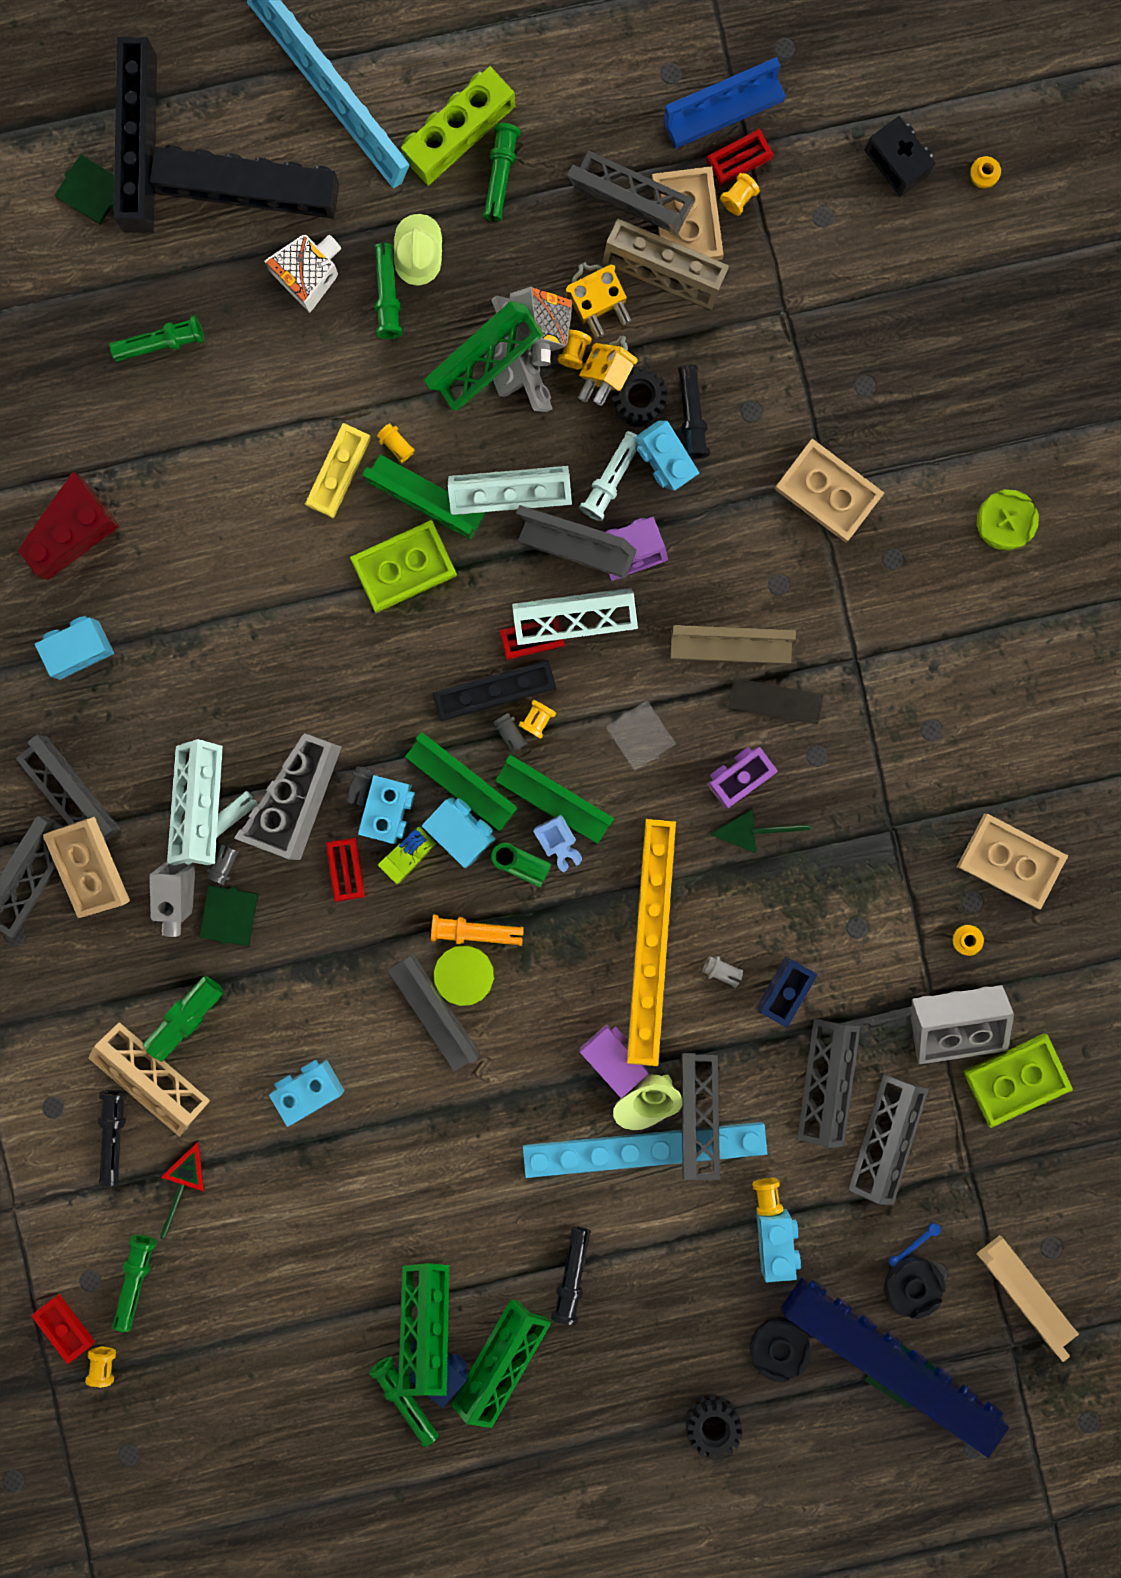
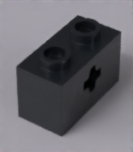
[864,116,936,197]

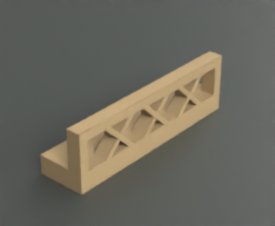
[88,1022,210,1137]
[976,1235,1079,1362]

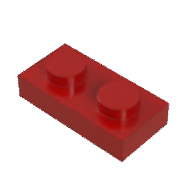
[31,1294,95,1365]

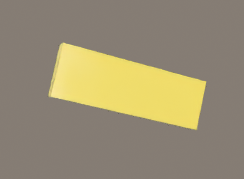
[305,423,371,519]

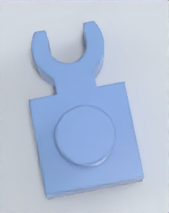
[533,815,582,872]

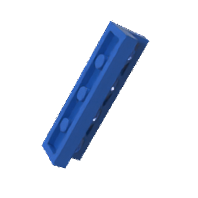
[663,57,785,149]

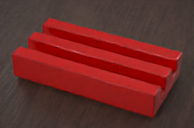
[706,129,774,186]
[499,616,565,661]
[325,838,366,902]

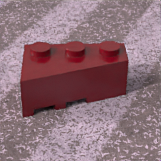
[18,471,120,580]

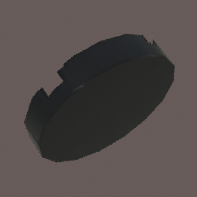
[884,1257,946,1319]
[750,1318,811,1382]

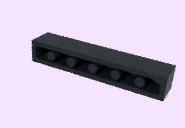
[114,37,157,233]
[150,145,339,219]

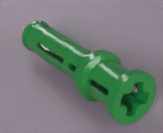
[483,123,521,222]
[374,243,403,339]
[109,315,205,362]
[112,1235,157,1332]
[369,1356,439,1447]

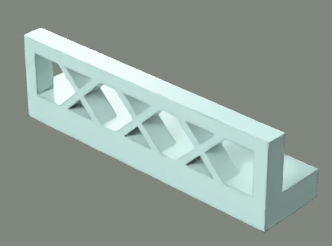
[448,466,572,515]
[512,588,638,645]
[167,739,223,865]

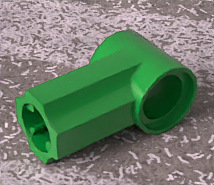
[491,842,551,887]

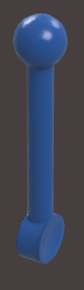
[889,1223,941,1267]

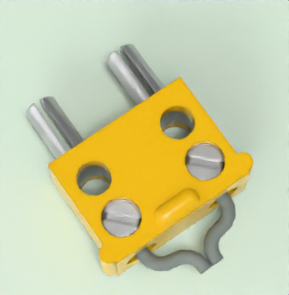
[565,262,631,338]
[578,335,638,406]

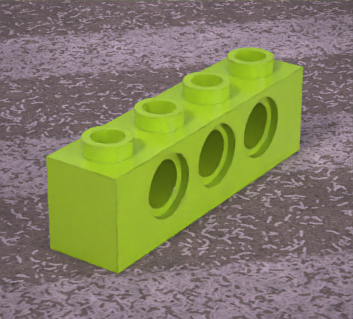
[401,66,516,186]

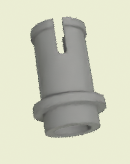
[702,956,743,988]

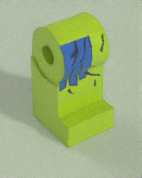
[378,826,436,884]

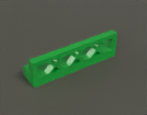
[423,301,544,411]
[362,454,486,540]
[405,732,518,832]
[495,755,614,844]
[398,1263,450,1396]
[451,1299,552,1428]

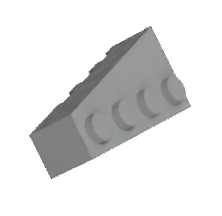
[234,733,342,860]

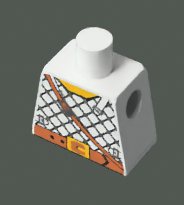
[265,235,341,313]

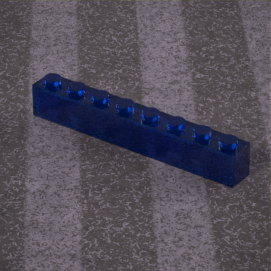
[781,1277,1009,1458]

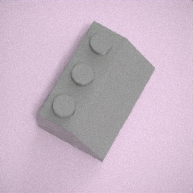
[910,985,1014,1064]

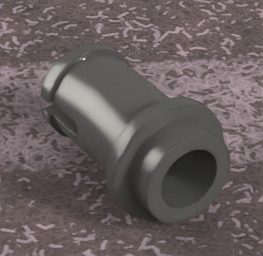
[493,713,527,753]
[345,766,374,806]
[207,844,239,885]

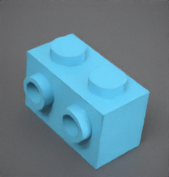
[634,420,699,491]
[35,616,114,680]
[358,775,415,844]
[422,797,496,868]
[269,1060,345,1127]
[756,1209,801,1282]

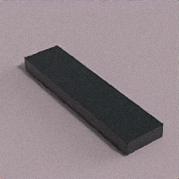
[432,660,557,722]

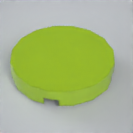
[977,489,1039,551]
[434,945,494,1006]

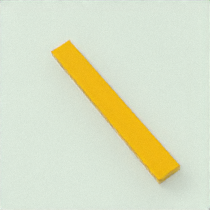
[627,819,676,1066]

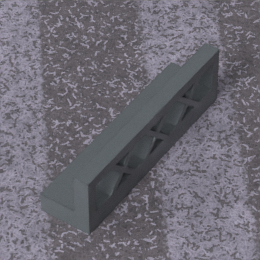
[567,150,694,235]
[516,505,637,579]
[16,735,121,842]
[0,816,64,938]
[388,953,480,1072]
[797,1019,861,1148]
[681,1053,720,1180]
[849,1074,929,1205]

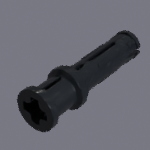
[678,364,711,460]
[98,1090,128,1186]
[551,1226,591,1325]

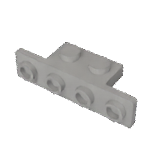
[484,296,552,412]

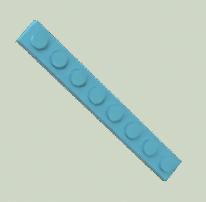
[247,0,410,188]
[523,1122,768,1178]

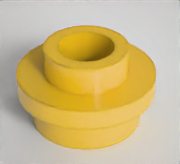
[970,156,1001,188]
[952,925,984,956]

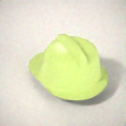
[394,214,442,286]
[613,1074,683,1130]

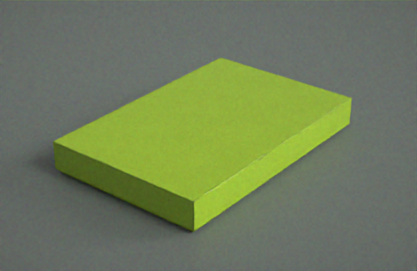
[350,520,457,613]
[963,1033,1073,1128]

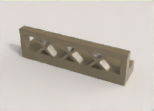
[602,219,729,310]
[670,625,796,665]

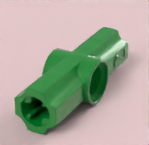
[143,975,225,1062]

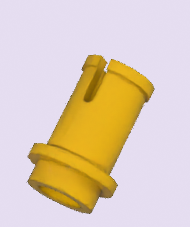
[377,424,415,464]

